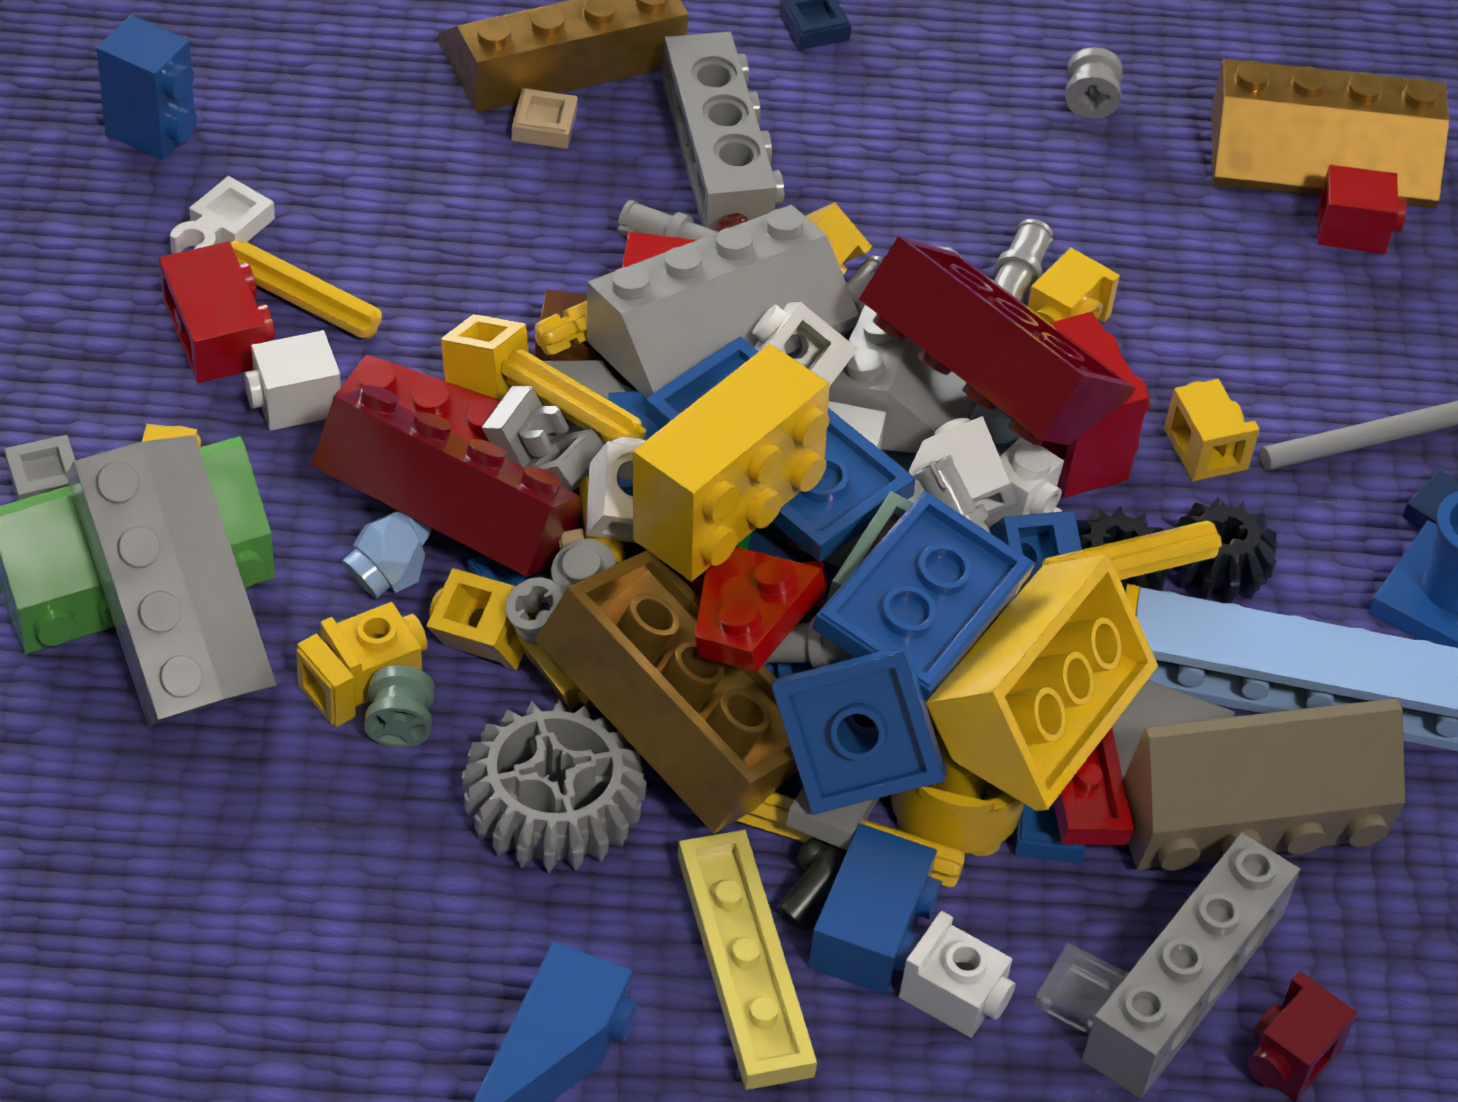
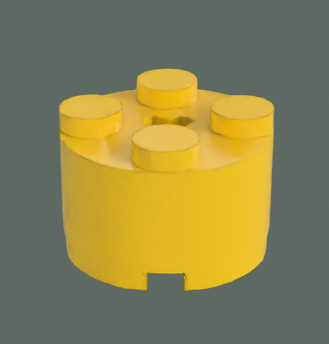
[890,711,1024,857]

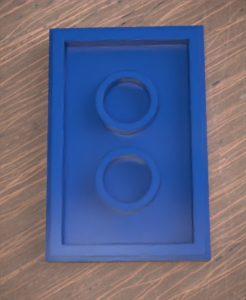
[812,490,1035,702]

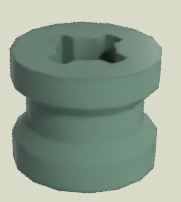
[365,665,435,748]

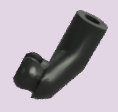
[777,837,845,929]

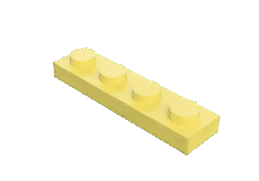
[678,830,817,1090]

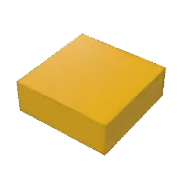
[296,633,356,728]

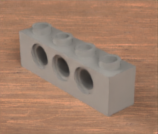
[662,31,784,232]
[1082,833,1300,1099]

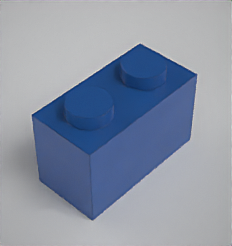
[96,15,197,160]
[807,823,943,996]

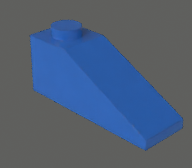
[473,941,639,1102]

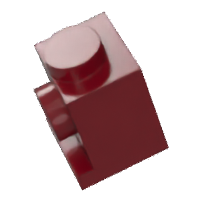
[1248,971,1358,1102]

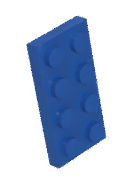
[646,336,916,562]

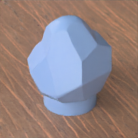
[342,512,432,599]

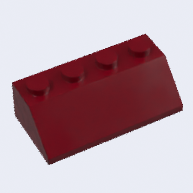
[859,236,1136,446]
[311,385,584,577]

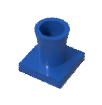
[1368,491,1458,648]
[771,644,947,815]

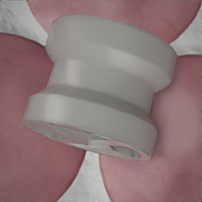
[1065,47,1123,119]

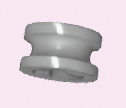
[506,577,563,645]

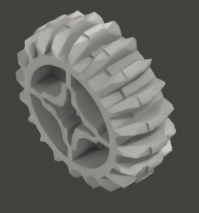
[462,699,646,873]

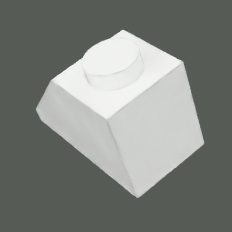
[908,416,1018,515]

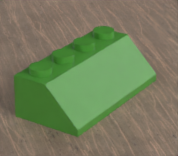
[0,436,275,654]

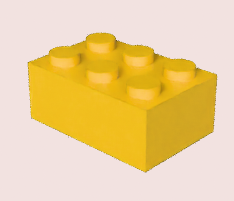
[633,343,830,582]

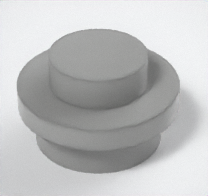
[551,539,617,594]

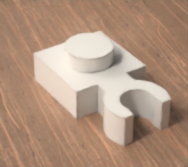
[170,176,275,254]

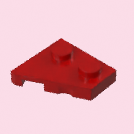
[695,547,827,672]

